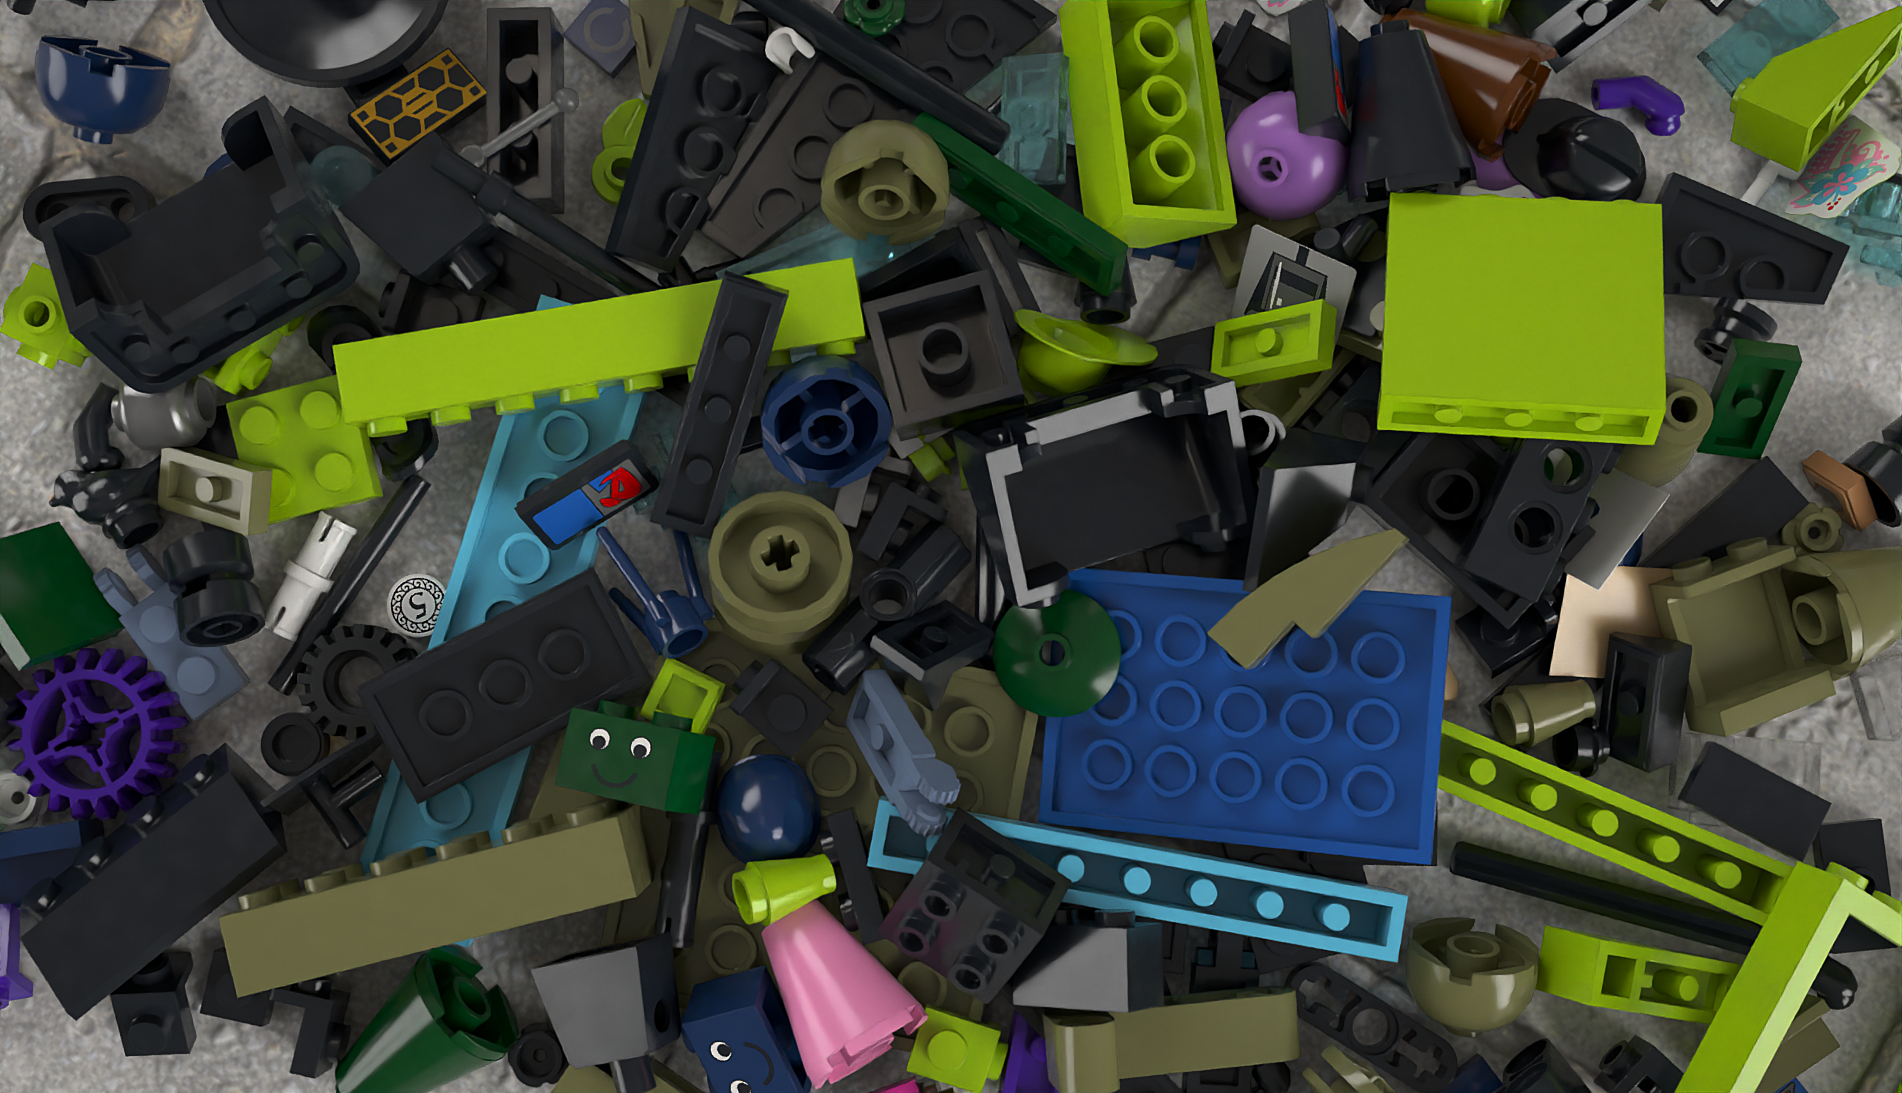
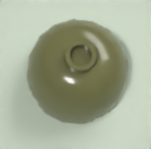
[821,120,950,246]
[1406,917,1539,1037]

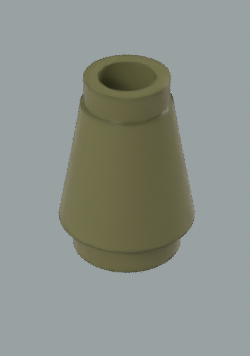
[1491,679,1596,749]

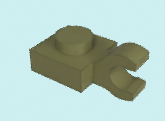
[1204,211,1321,290]

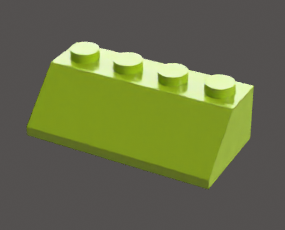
[1058,0,1237,248]

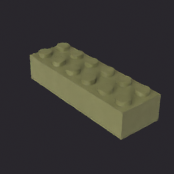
[218,798,654,998]

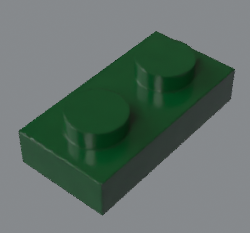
[1696,338,1803,460]

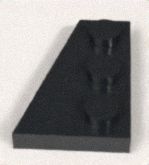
[1654,172,1850,306]

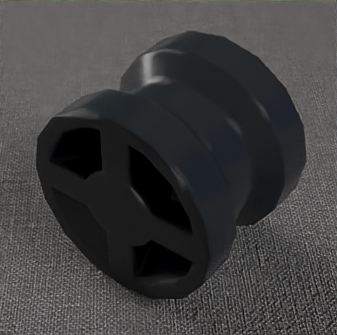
[1694,296,1778,366]

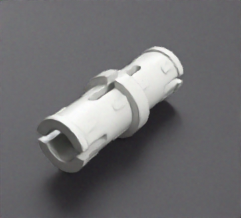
[264,511,358,642]

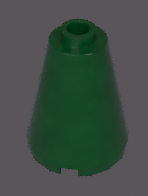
[335,945,518,1093]

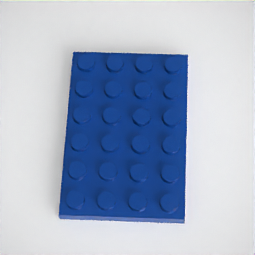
[1038,568,1452,865]

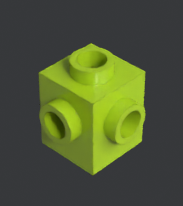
[0,262,93,370]

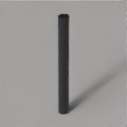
[267,474,432,696]

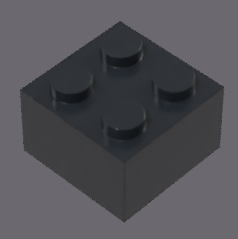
[862,269,1024,442]

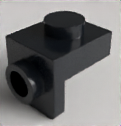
[110,952,197,1057]
[269,976,351,1079]

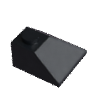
[1243,427,1374,592]

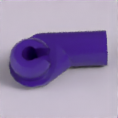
[1591,75,1685,136]

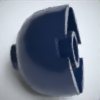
[35,35,170,144]
[760,354,892,488]

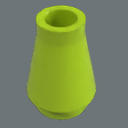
[732,853,836,927]

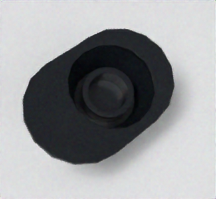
[1502,98,1646,202]

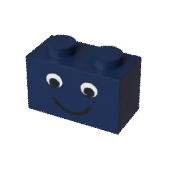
[680,965,812,1093]

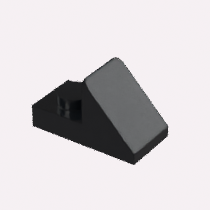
[870,599,996,712]

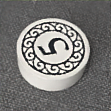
[387,574,448,637]

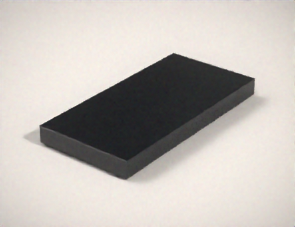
[355,566,653,804]

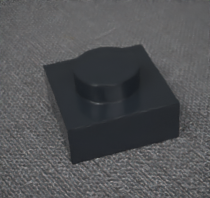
[200,947,275,1027]

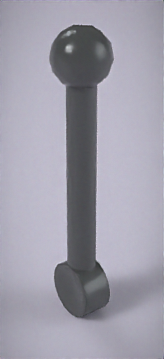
[459,87,579,170]

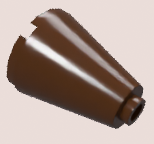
[1379,8,1557,163]

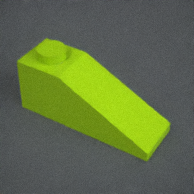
[1729,6,1902,173]
[1535,925,1740,1025]

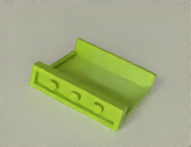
[1377,191,1666,445]

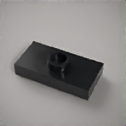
[1812,818,1898,954]

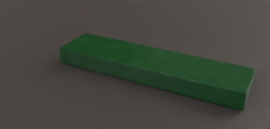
[910,111,1128,298]

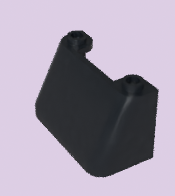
[38,95,360,394]
[952,364,1256,609]

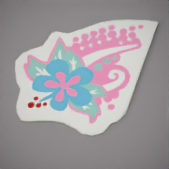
[1784,115,1901,219]

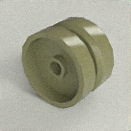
[707,490,853,657]

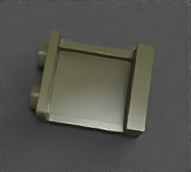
[1649,537,1836,737]

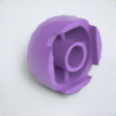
[1225,91,1351,221]

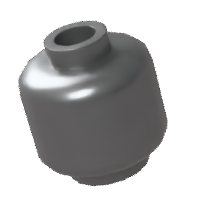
[111,375,216,450]

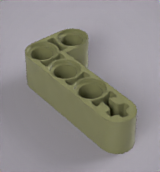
[1043,986,1301,1093]

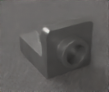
[834,444,914,533]

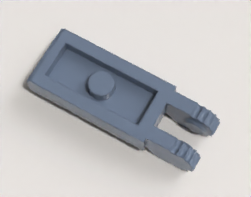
[93,543,251,721]
[845,669,961,838]

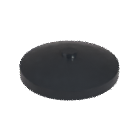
[203,0,449,88]

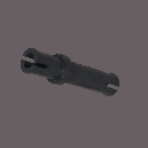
[652,750,723,948]

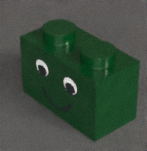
[555,700,716,815]

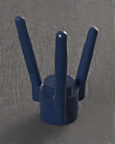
[596,527,714,659]

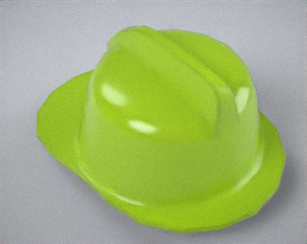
[1013,309,1159,397]

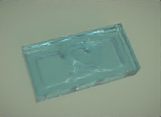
[999,53,1069,185]

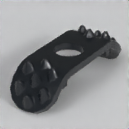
[306,305,439,482]

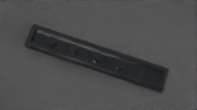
[1478,456,1810,754]

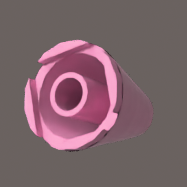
[761,899,928,1089]

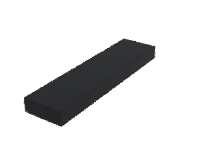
[650,270,789,540]

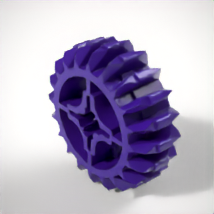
[5,648,189,821]

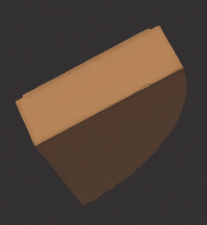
[1801,450,1878,532]

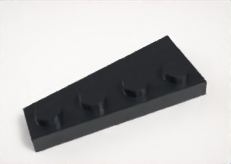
[604,6,794,273]

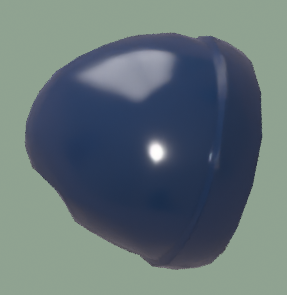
[715,754,821,865]

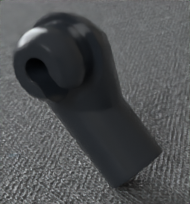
[73,382,125,473]

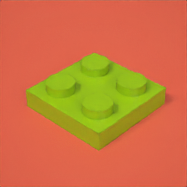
[226,374,383,526]

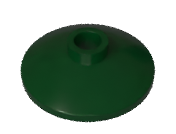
[993,589,1122,718]

